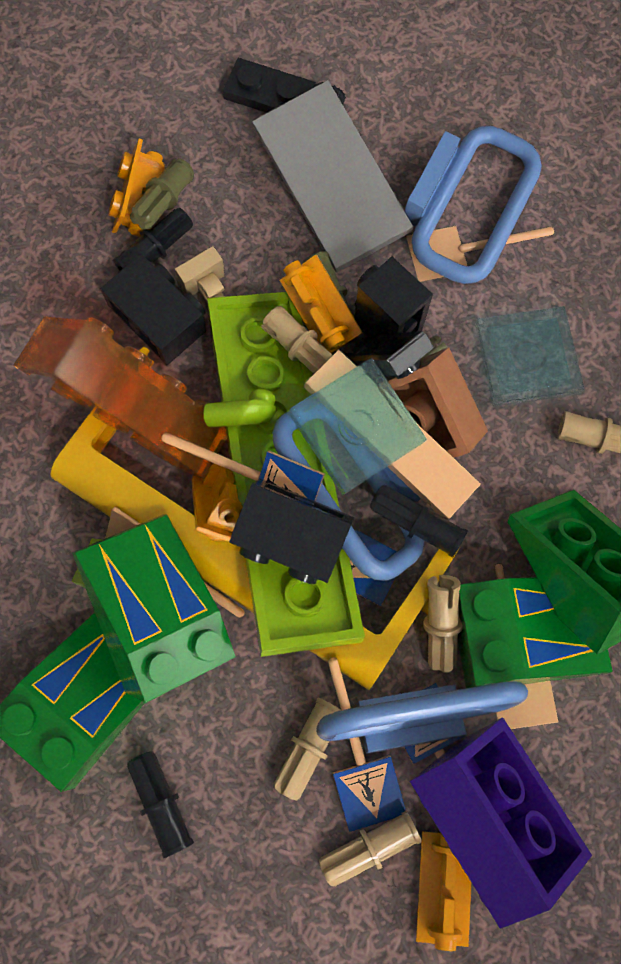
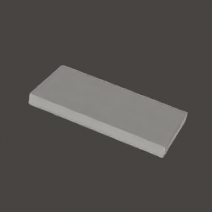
[252,80,413,272]

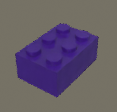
[410,717,592,929]

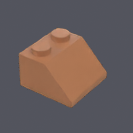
[374,347,488,458]

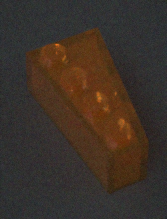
[13,316,227,478]

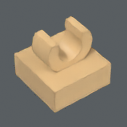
[175,246,225,303]

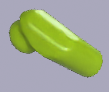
[203,389,277,427]

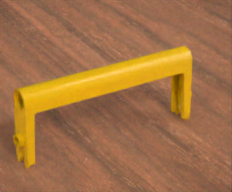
[50,347,460,690]

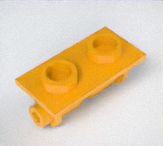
[108,138,165,237]
[279,254,363,354]
[191,463,243,541]
[416,831,471,951]

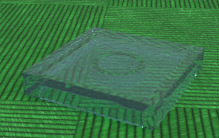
[475,306,585,407]
[288,358,427,495]

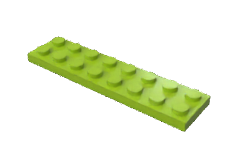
[207,292,365,657]

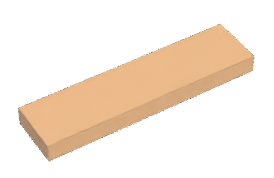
[304,350,481,520]

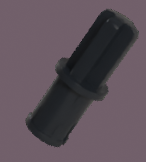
[112,208,193,271]
[370,485,468,558]
[127,751,194,859]

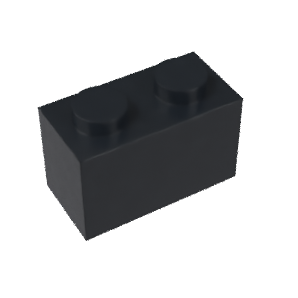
[100,254,206,365]
[354,256,433,337]
[229,479,354,584]

